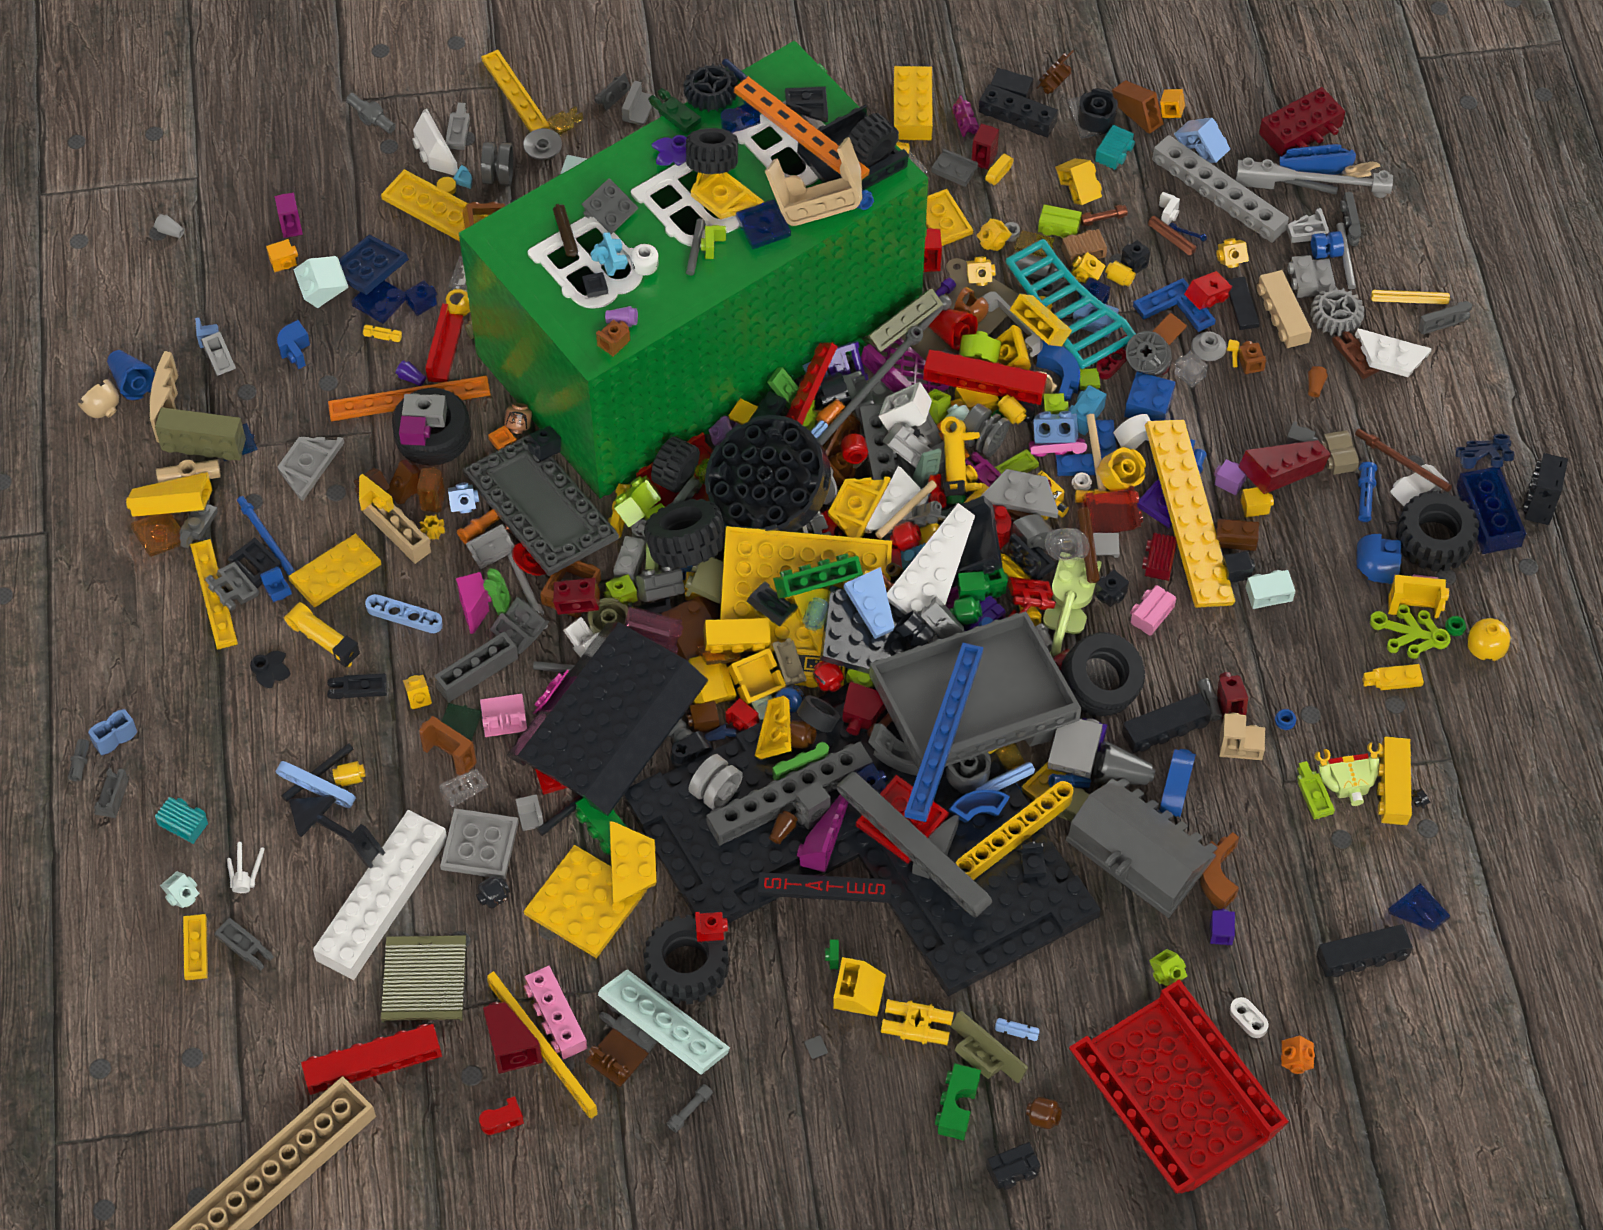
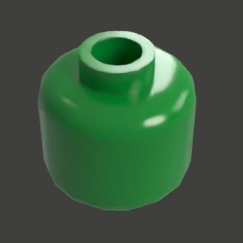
[950,597,982,626]

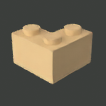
[1219,713,1265,760]

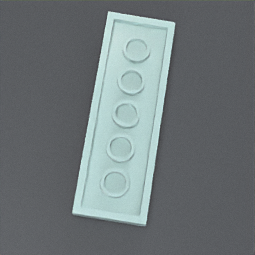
[598,969,730,1075]

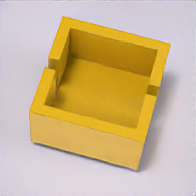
[727,648,787,705]

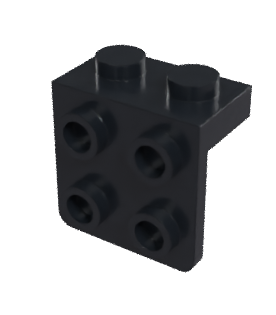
[1009,533,1056,580]

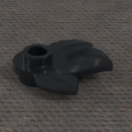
[250,651,291,688]

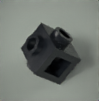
[1121,240,1150,274]
[1095,569,1129,607]

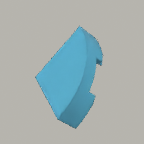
[453,165,473,189]

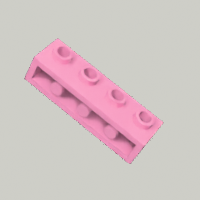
[523,966,587,1060]

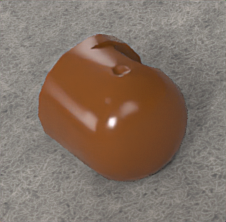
[954,287,989,323]

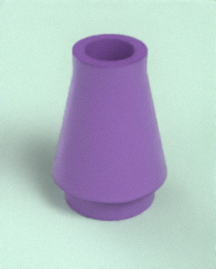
[605,306,638,327]

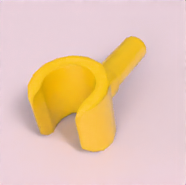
[1227,339,1239,368]

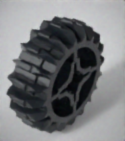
[683,63,738,112]

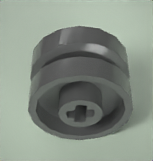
[481,142,514,185]

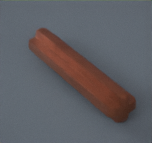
[1148,216,1197,256]

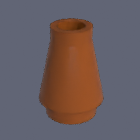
[1308,366,1328,397]

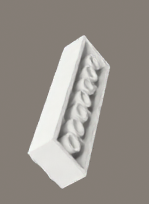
[313,810,447,980]

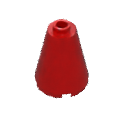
[923,309,978,351]

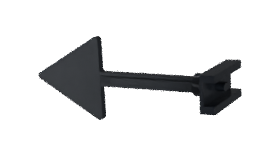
[289,796,386,869]

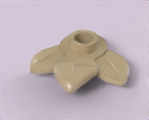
[1342,162,1380,178]

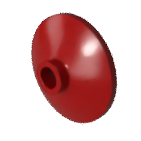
[512,543,546,576]

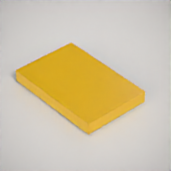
[926,189,973,246]

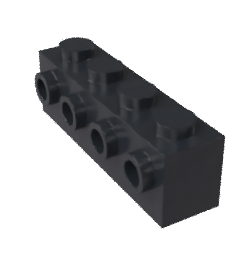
[979,84,1058,138]

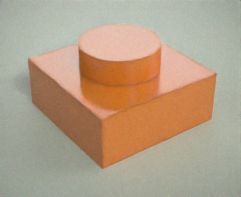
[488,425,516,450]

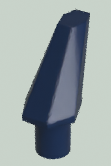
[705,724,737,742]

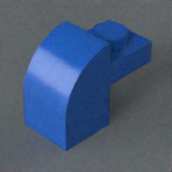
[277,320,310,369]

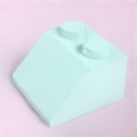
[294,256,348,308]

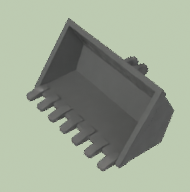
[1066,778,1217,918]

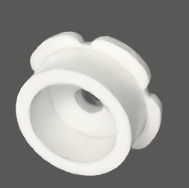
[1072,473,1092,491]

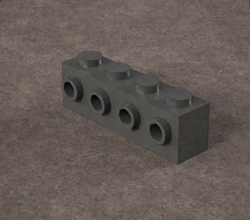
[434,632,518,703]

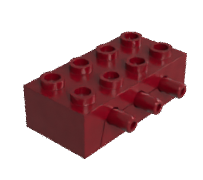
[1259,87,1346,157]

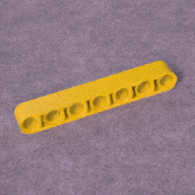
[956,781,1073,880]

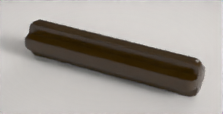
[553,204,578,257]

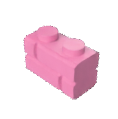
[1130,585,1176,636]

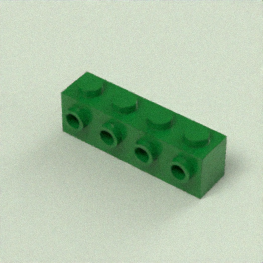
[773,553,863,599]

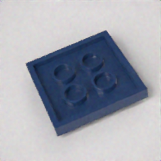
[339,234,409,295]

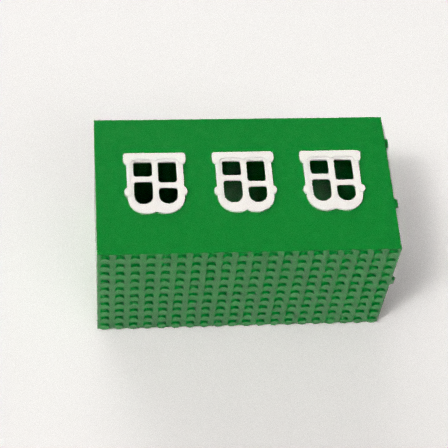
[459,40,928,499]

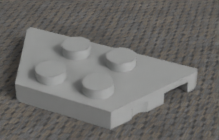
[277,437,344,501]
[980,469,1058,518]

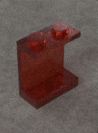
[1082,486,1143,533]

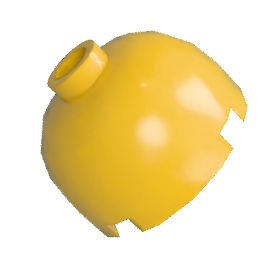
[1467,618,1511,661]

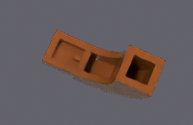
[1200,832,1239,909]

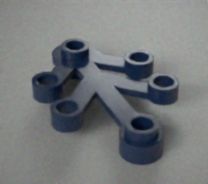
[1455,434,1514,469]

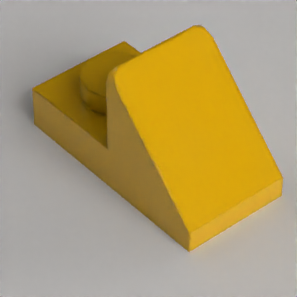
[359,474,394,513]

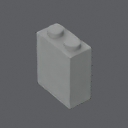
[1048,719,1103,779]

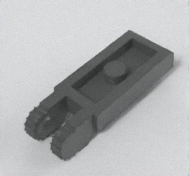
[1340,192,1361,246]
[1418,301,1472,334]
[214,918,274,971]
[599,1004,658,1053]

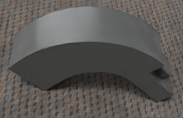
[868,724,919,776]

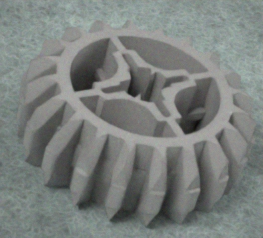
[1310,287,1364,336]

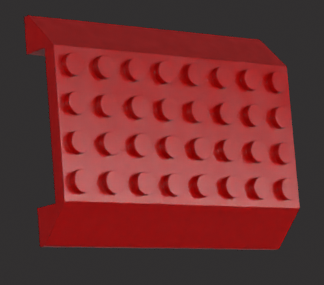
[1069,979,1289,1194]

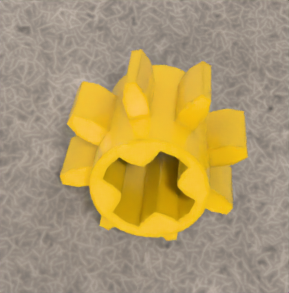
[419,514,445,540]

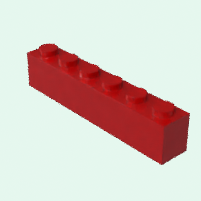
[923,349,1047,405]
[301,1024,442,1095]

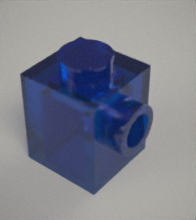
[1078,277,1111,304]
[405,280,437,316]

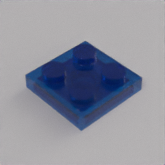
[736,199,791,249]
[351,280,408,324]

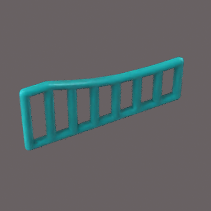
[1005,239,1136,369]

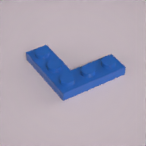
[1133,278,1215,332]
[1056,420,1117,476]

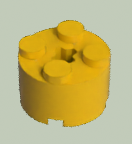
[1097,447,1146,492]

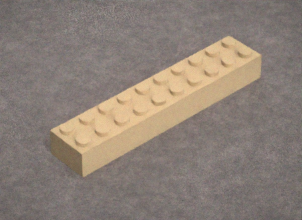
[169,1076,376,1230]

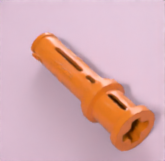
[457,509,500,545]

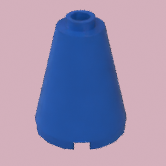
[107,350,155,400]

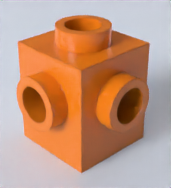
[1281,1035,1315,1074]

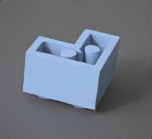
[1174,118,1230,163]

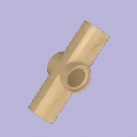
[156,459,221,483]

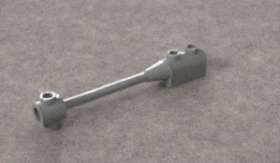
[1235,157,1393,198]

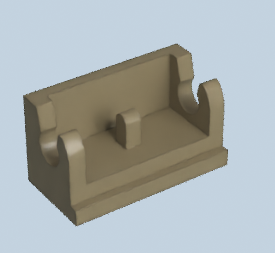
[772,638,807,686]

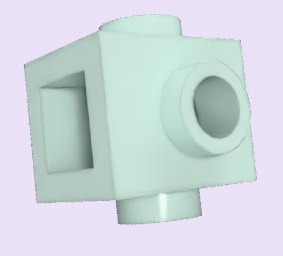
[160,871,200,908]

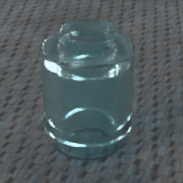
[802,597,828,631]

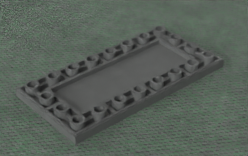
[462,435,619,576]

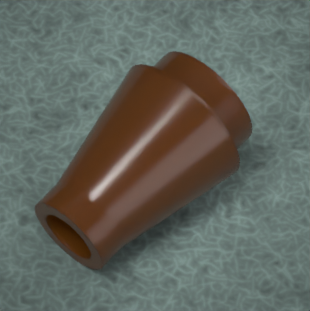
[769,811,798,845]

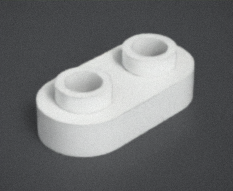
[1230,997,1268,1038]

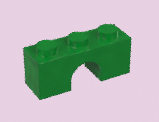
[935,1063,981,1141]

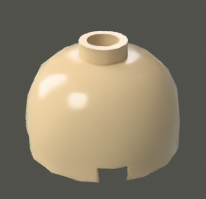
[78,379,120,418]

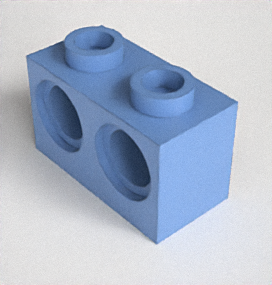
[1033,411,1078,443]

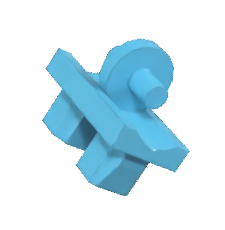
[590,232,628,276]

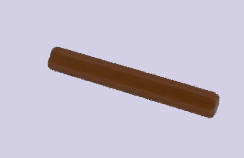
[1078,507,1100,583]

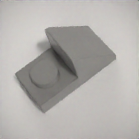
[201,332,236,376]

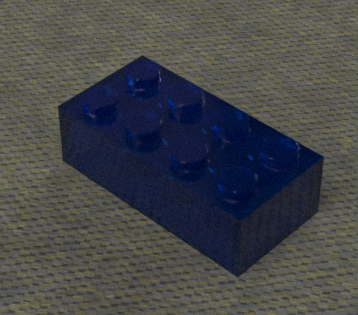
[1456,467,1526,554]

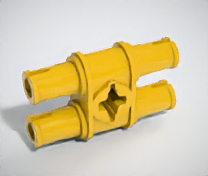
[881,999,954,1046]

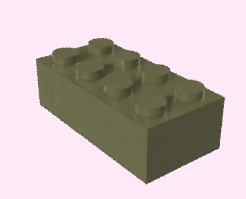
[155,407,246,461]

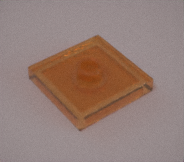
[131,513,181,557]

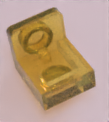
[995,743,1025,769]

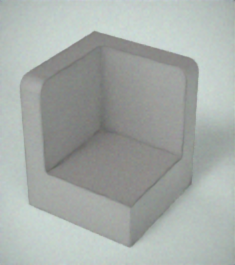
[516,794,544,831]

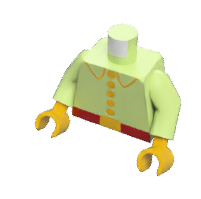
[1315,743,1382,806]

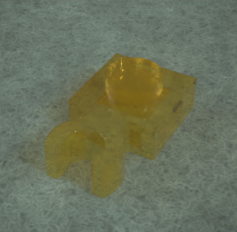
[547,106,583,135]

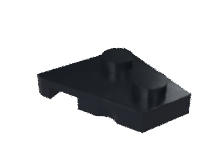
[785,86,828,123]

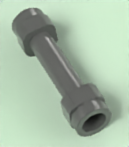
[666,1084,713,1133]

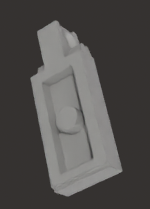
[445,103,470,150]

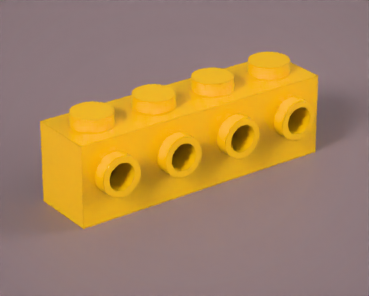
[1377,737,1412,825]

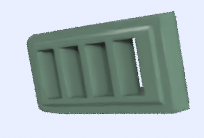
[912,449,942,489]

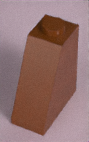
[1112,80,1163,134]

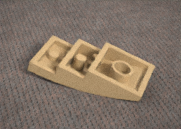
[150,351,178,443]

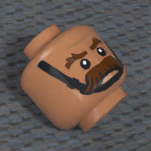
[504,403,532,434]

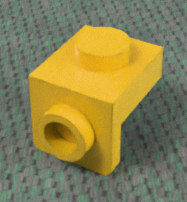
[403,675,432,709]

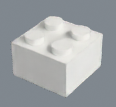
[879,382,932,432]

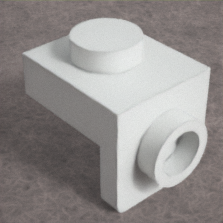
[1159,192,1180,226]

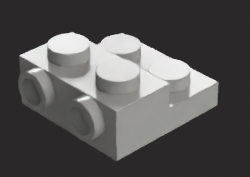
[1288,255,1336,298]

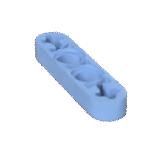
[365,594,443,633]
[275,761,356,808]

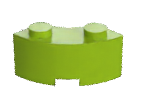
[614,476,661,527]

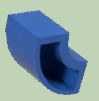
[947,789,1010,823]

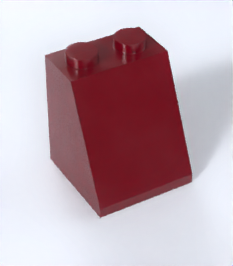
[483,1002,543,1074]

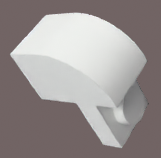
[1113,414,1151,450]
[563,617,599,657]

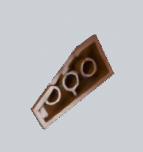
[822,413,860,487]

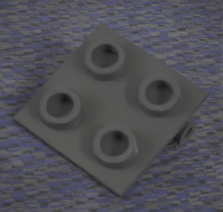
[581,178,638,234]

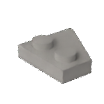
[1287,208,1330,243]

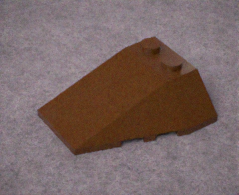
[643,596,737,667]

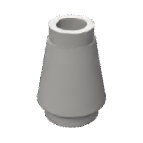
[154,214,185,239]

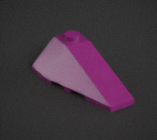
[797,794,849,872]

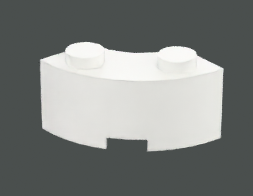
[1390,464,1449,506]

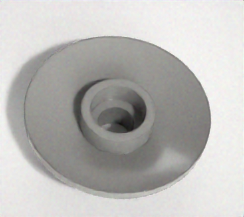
[524,128,562,160]

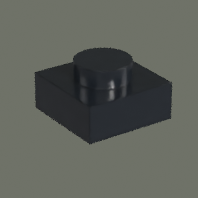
[582,272,608,298]

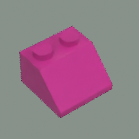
[456,572,492,634]

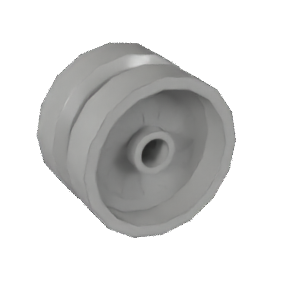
[689,754,743,810]

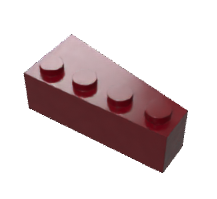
[1238,440,1331,494]

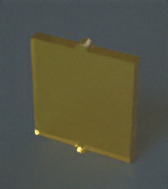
[1014,230,1055,257]

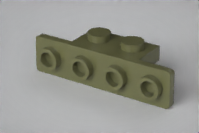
[951,1011,1028,1083]

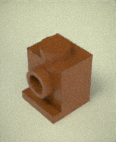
[596,319,630,357]
[1238,341,1266,374]

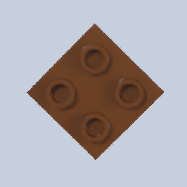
[1036,50,1074,94]
[585,1028,649,1087]

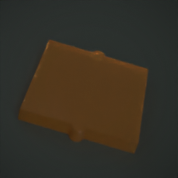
[697,645,741,665]

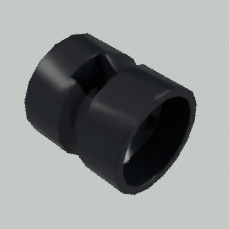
[895,610,935,648]

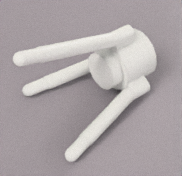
[227,842,264,893]

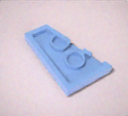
[843,567,894,639]

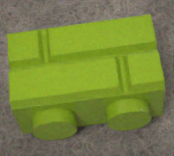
[1038,204,1082,238]

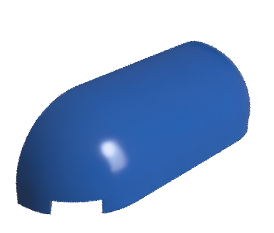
[1280,144,1356,175]

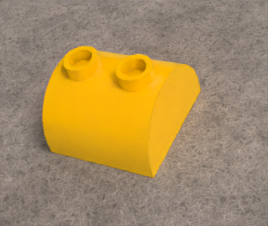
[996,325,1031,370]

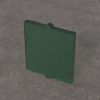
[442,703,482,741]

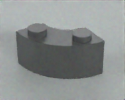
[1012,514,1059,551]

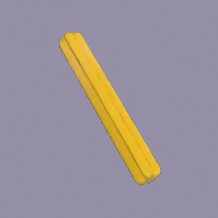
[1371,290,1450,304]

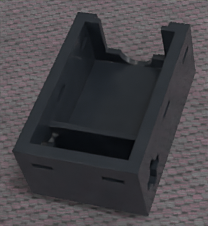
[1523,453,1568,525]

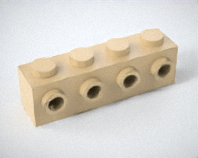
[1257,270,1312,348]
[363,502,431,564]

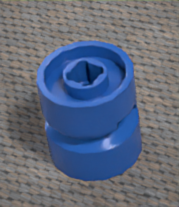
[1311,231,1344,259]

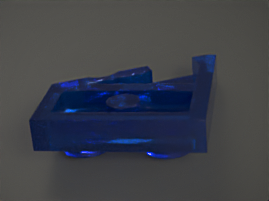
[1388,883,1450,931]

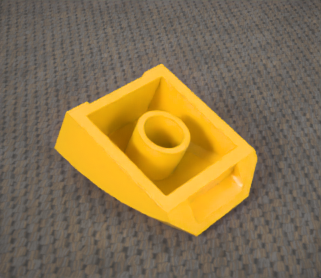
[688,653,737,705]

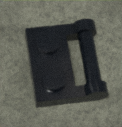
[227,537,282,588]
[747,581,798,627]

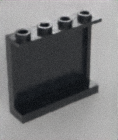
[797,104,909,190]
[919,496,1003,587]

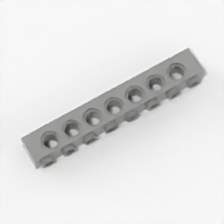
[1152,135,1289,243]

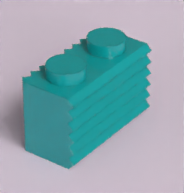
[1095,125,1135,170]
[155,797,208,844]

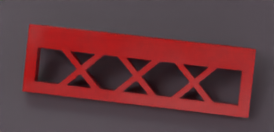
[425,303,464,383]

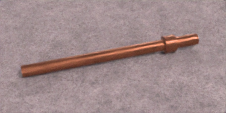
[1355,429,1452,492]

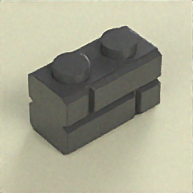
[636,566,685,602]

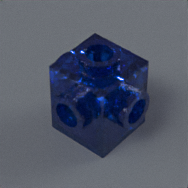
[857,763,888,794]

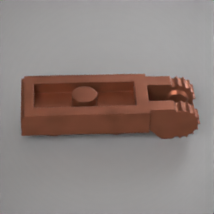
[1332,331,1379,379]

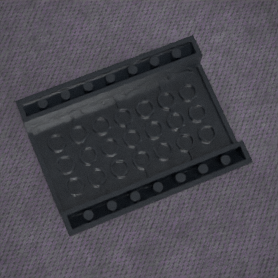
[507,622,708,816]

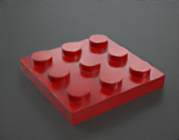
[856,775,948,863]

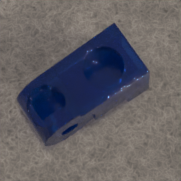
[721,100,760,133]

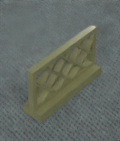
[863,288,943,352]

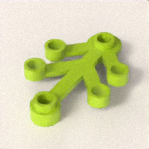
[1370,604,1451,659]

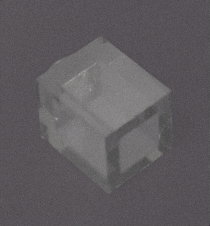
[1175,351,1208,388]

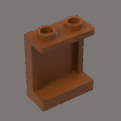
[419,716,477,778]

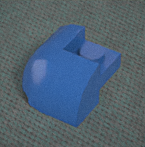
[1356,534,1401,584]

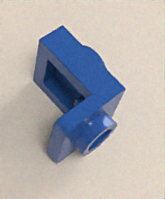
[260,567,292,602]

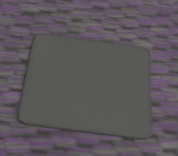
[804,1035,828,1059]

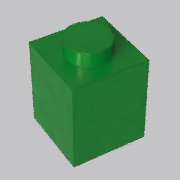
[957,571,989,601]

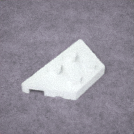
[1355,328,1431,377]
[865,466,928,533]

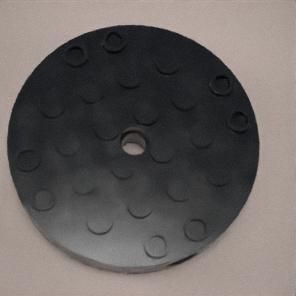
[705,415,831,532]

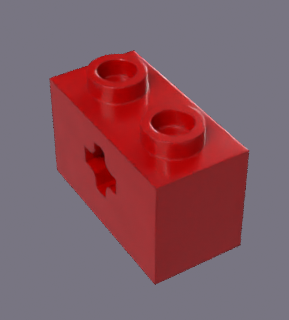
[1184,271,1232,310]

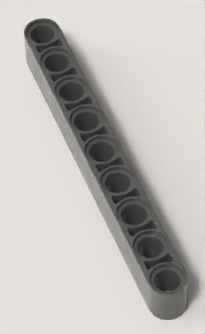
[836,771,992,918]

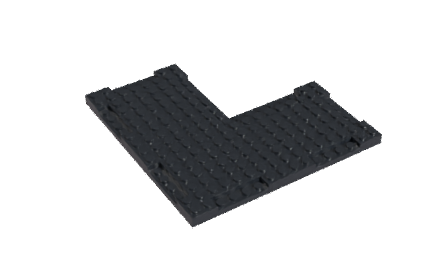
[623,647,1101,997]

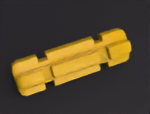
[363,325,402,342]

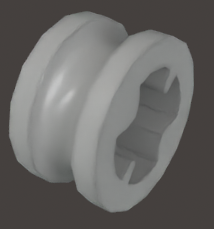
[1005,222,1020,242]

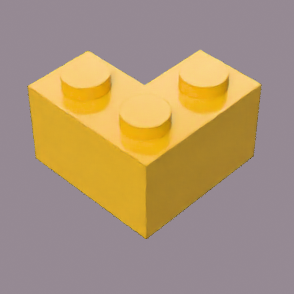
[1055,158,1102,205]

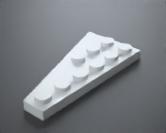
[887,503,975,636]

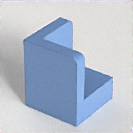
[195,318,219,348]

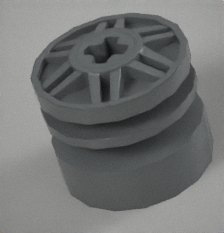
[1126,331,1172,377]
[963,404,1010,457]

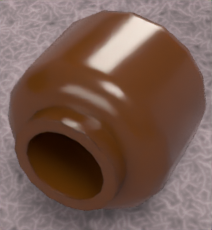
[790,720,816,749]
[1026,1097,1062,1129]

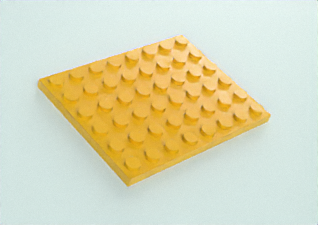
[720,526,892,655]

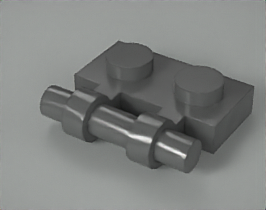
[205,562,259,611]

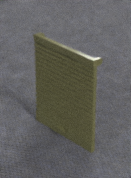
[381,935,466,1023]

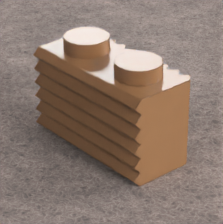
[1061,229,1107,267]

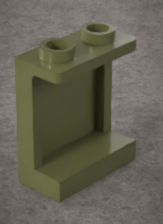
[685,557,723,604]

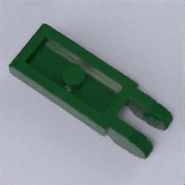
[648,88,701,133]

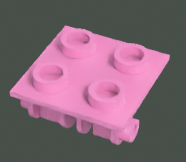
[480,694,527,737]

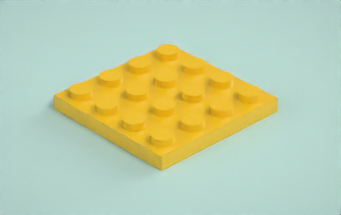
[524,845,647,959]

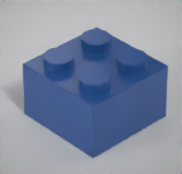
[1124,372,1176,421]

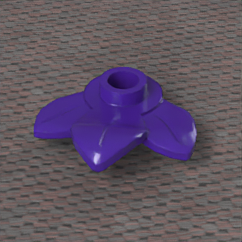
[651,135,687,166]

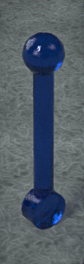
[1169,223,1207,241]

